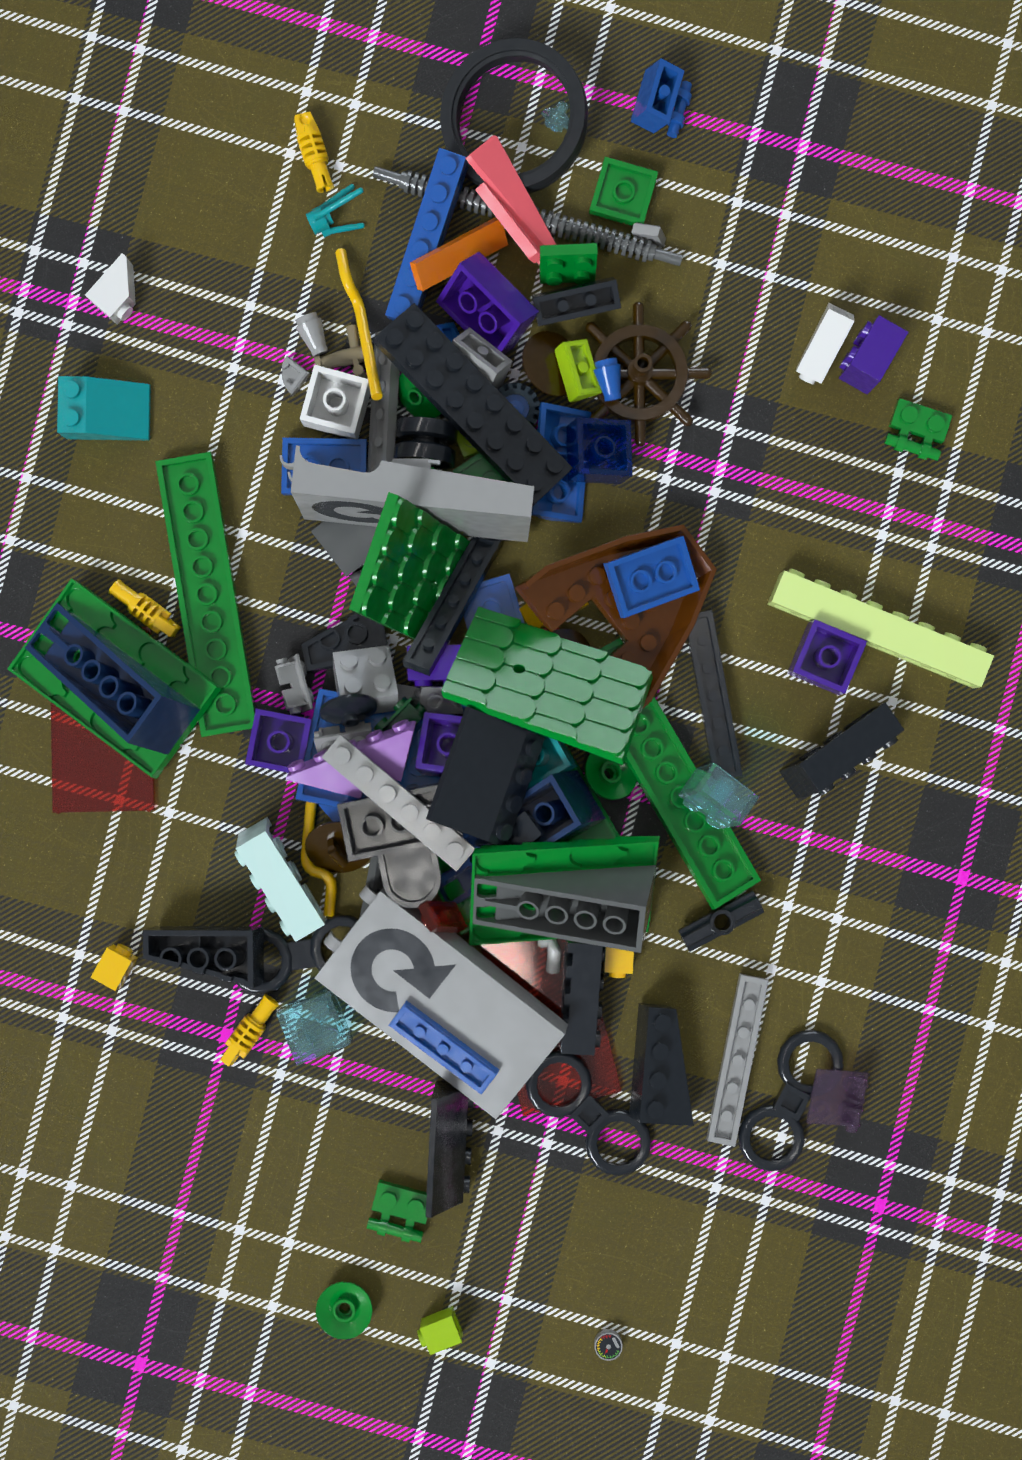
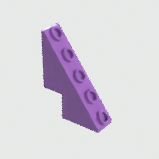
[286,719,417,799]

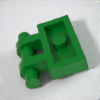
[884,398,952,461]
[367,1180,427,1243]

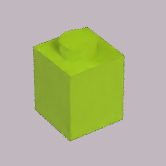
[417,1306,463,1355]

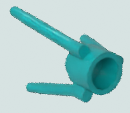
[306,184,365,238]

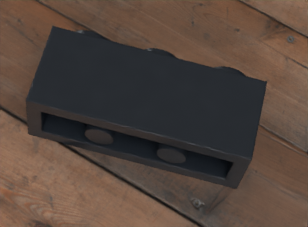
[531,277,621,326]

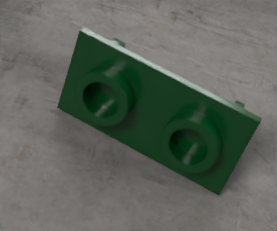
[373,695,427,732]

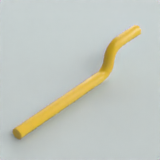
[335,248,383,400]
[301,802,337,917]

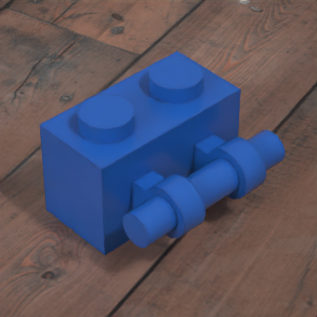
[630,58,692,138]

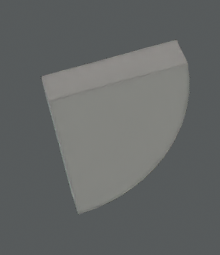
[631,223,666,248]
[282,356,310,396]

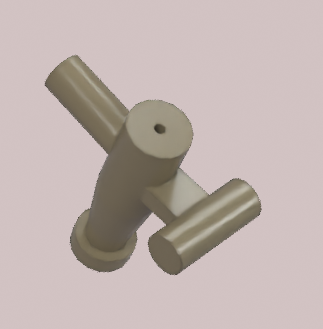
[314,325,368,379]

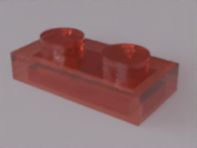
[418,901,467,933]

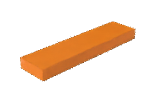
[410,217,508,291]

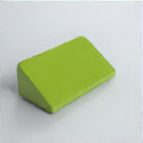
[555,339,602,402]

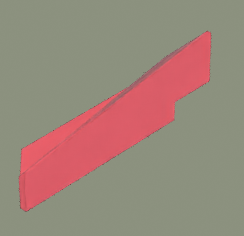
[465,135,556,265]

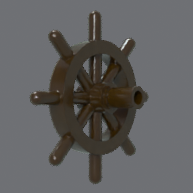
[586,301,712,447]

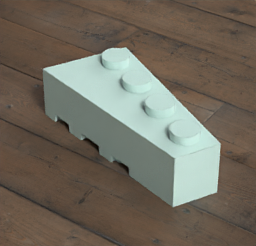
[234,817,325,942]

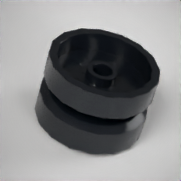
[393,417,458,470]

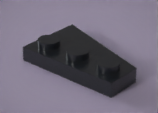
[301,613,388,673]

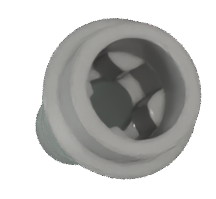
[295,312,328,357]

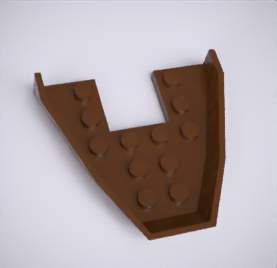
[514,524,717,708]

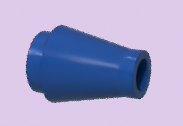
[593,358,621,402]

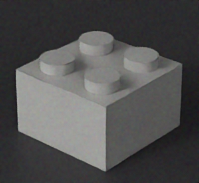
[333,645,399,714]

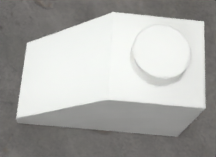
[85,253,136,325]

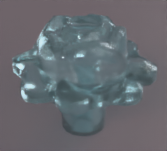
[541,101,569,132]

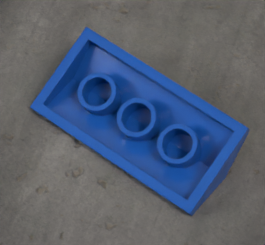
[531,402,591,523]

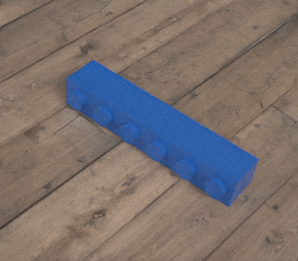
[385,148,469,320]

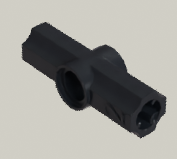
[678,890,764,952]

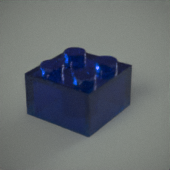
[566,417,633,484]

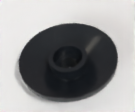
[320,694,377,727]

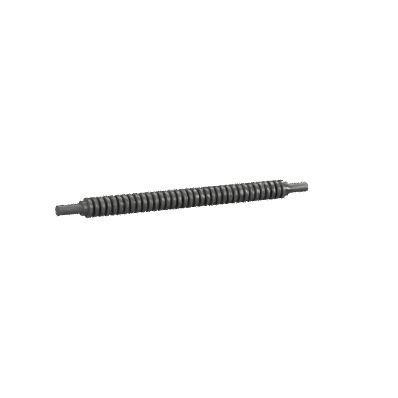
[373,166,683,266]

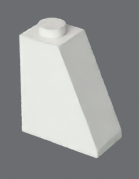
[796,303,854,384]

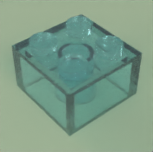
[678,763,759,829]
[276,989,353,1066]

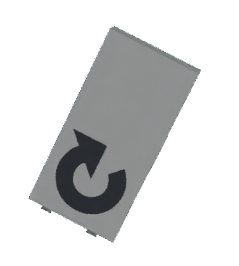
[280,445,534,542]
[315,884,568,1119]

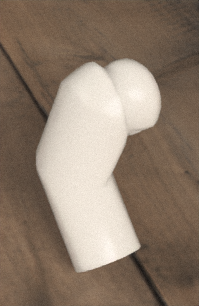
[537,939,561,974]

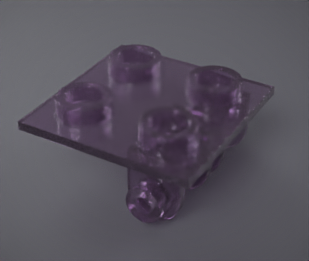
[806,1069,869,1133]

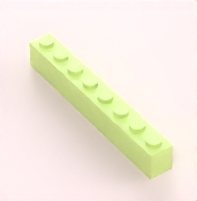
[767,569,994,688]

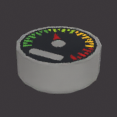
[594,1329,623,1361]

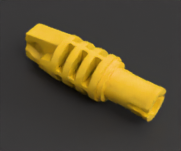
[294,112,334,193]
[108,579,181,637]
[220,994,279,1066]

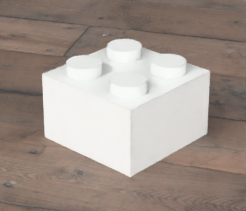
[300,365,371,439]

